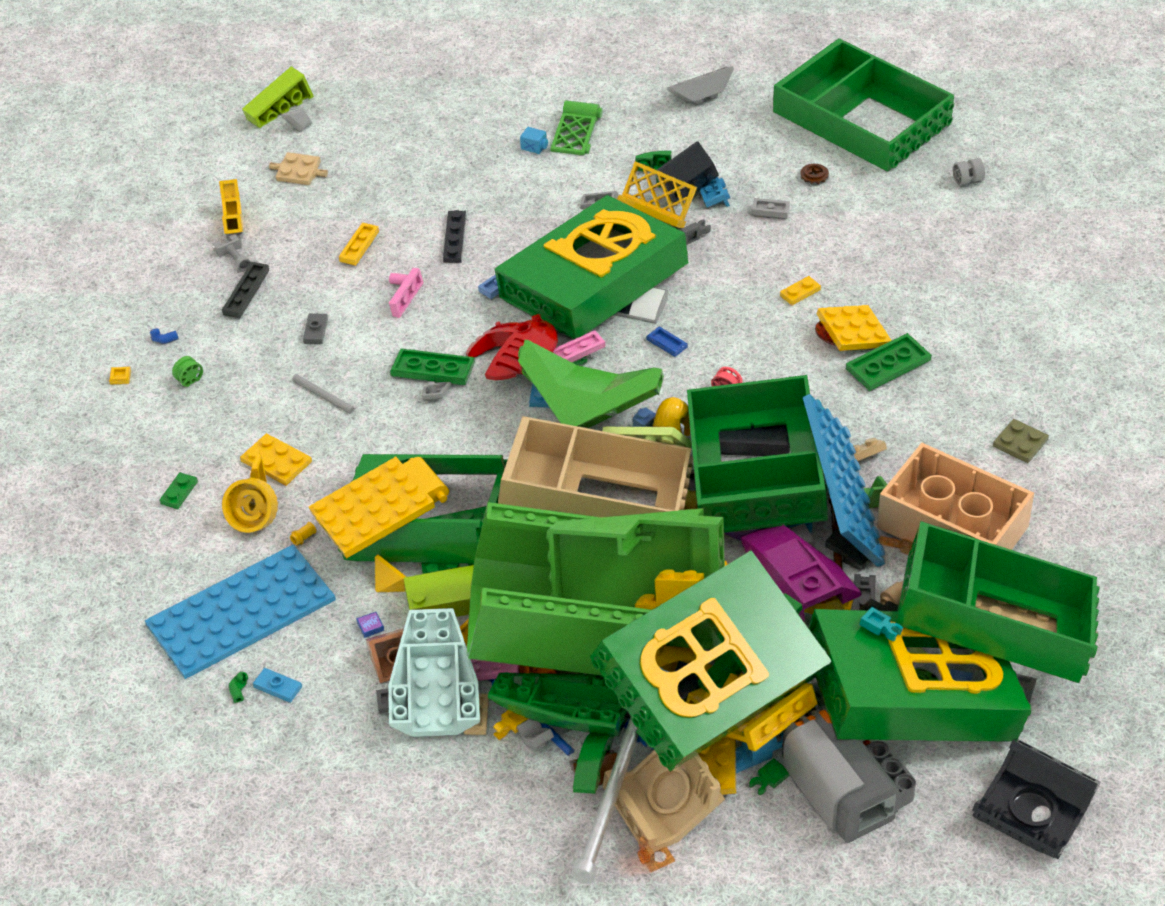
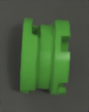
[172,356,203,387]

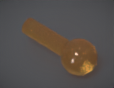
[878,535,913,554]

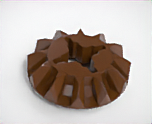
[800,163,829,185]

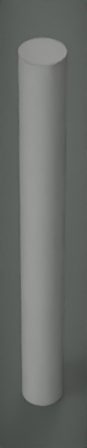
[293,374,355,414]

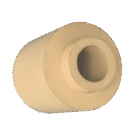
[880,581,903,605]

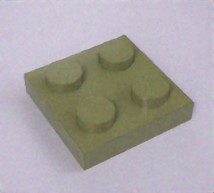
[993,419,1049,463]

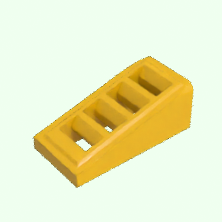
[250,454,267,483]

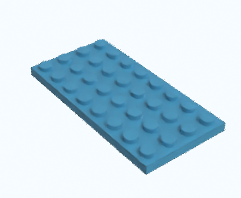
[803,394,885,567]
[145,544,336,679]

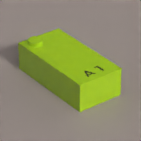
[404,565,474,617]

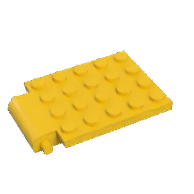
[308,457,449,559]

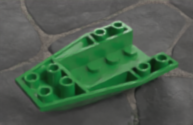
[488,672,627,737]

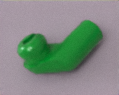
[228,671,248,703]

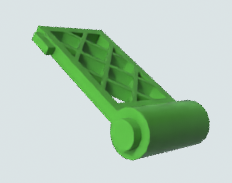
[550,100,603,155]

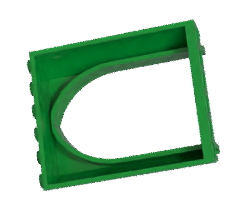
[338,454,508,564]

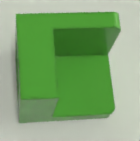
[864,476,888,508]

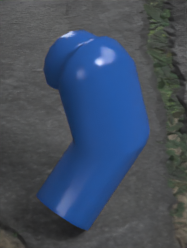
[150,328,179,344]

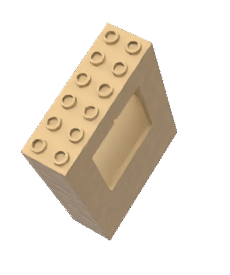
[498,416,693,517]

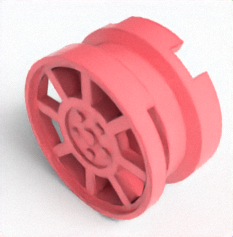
[711,366,743,386]

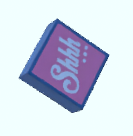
[356,611,384,638]

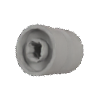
[952,158,985,186]

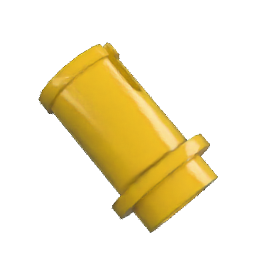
[290,522,317,546]

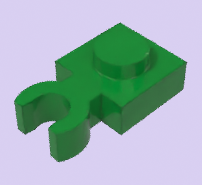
[749,758,790,796]

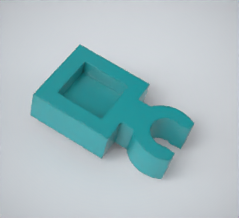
[859,607,903,641]

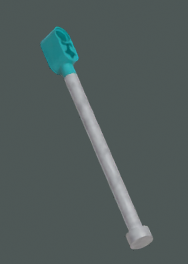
[571,717,639,884]

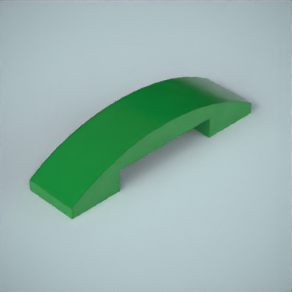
[573,733,614,794]

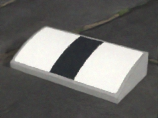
[614,287,668,324]

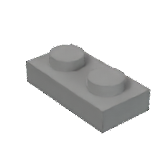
[751,198,790,219]

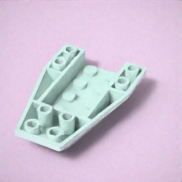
[388,608,480,737]

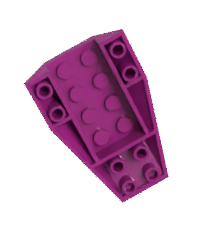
[741,525,862,622]

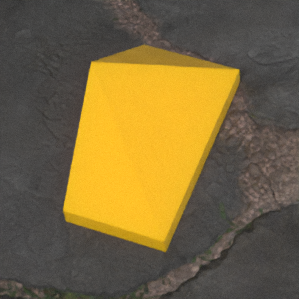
[375,555,406,592]

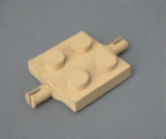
[269,152,328,185]

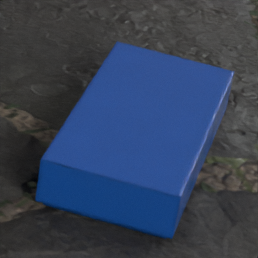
[646,326,688,357]

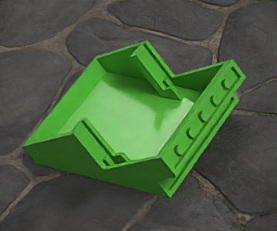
[546,508,725,650]

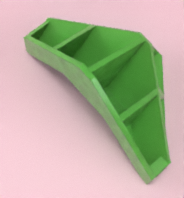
[518,340,664,428]

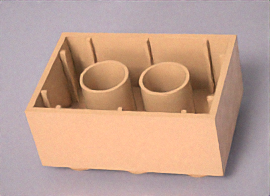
[877,443,1034,550]

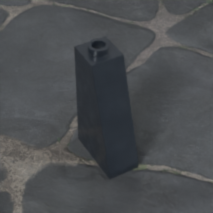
[719,424,790,457]

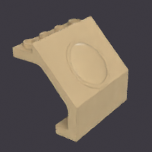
[602,750,725,855]

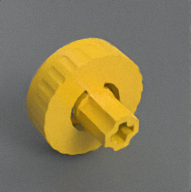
[222,478,278,533]

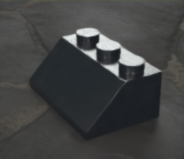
[655,141,719,206]

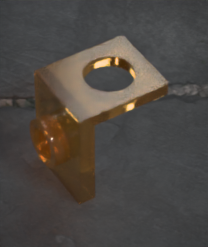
[637,836,675,873]

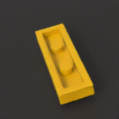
[339,222,379,266]

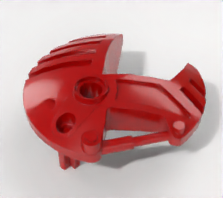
[466,314,558,381]

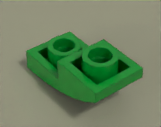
[635,150,672,172]

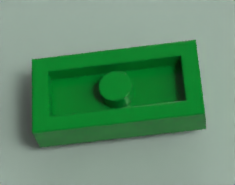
[159,472,198,509]

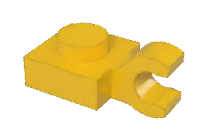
[493,710,528,740]

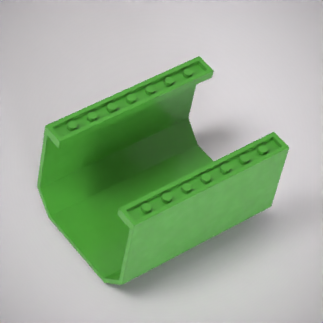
[466,502,651,676]

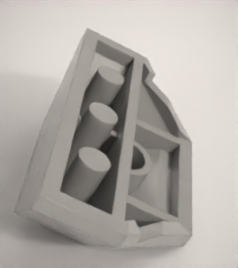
[666,66,734,104]

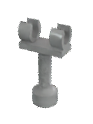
[212,234,251,272]

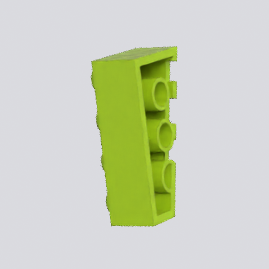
[242,66,314,128]

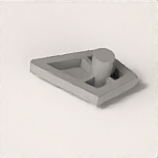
[281,108,312,132]
[422,382,452,401]

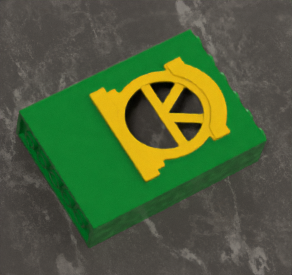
[494,195,689,339]

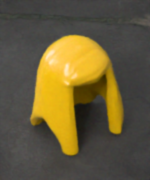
[653,397,690,436]

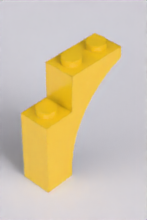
[635,570,704,655]

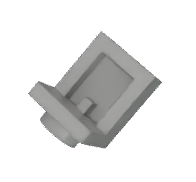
[517,719,554,749]

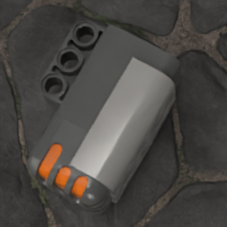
[782,705,916,843]

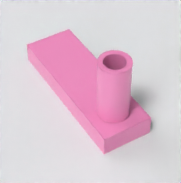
[389,268,424,318]

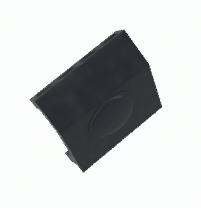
[972,738,1101,859]

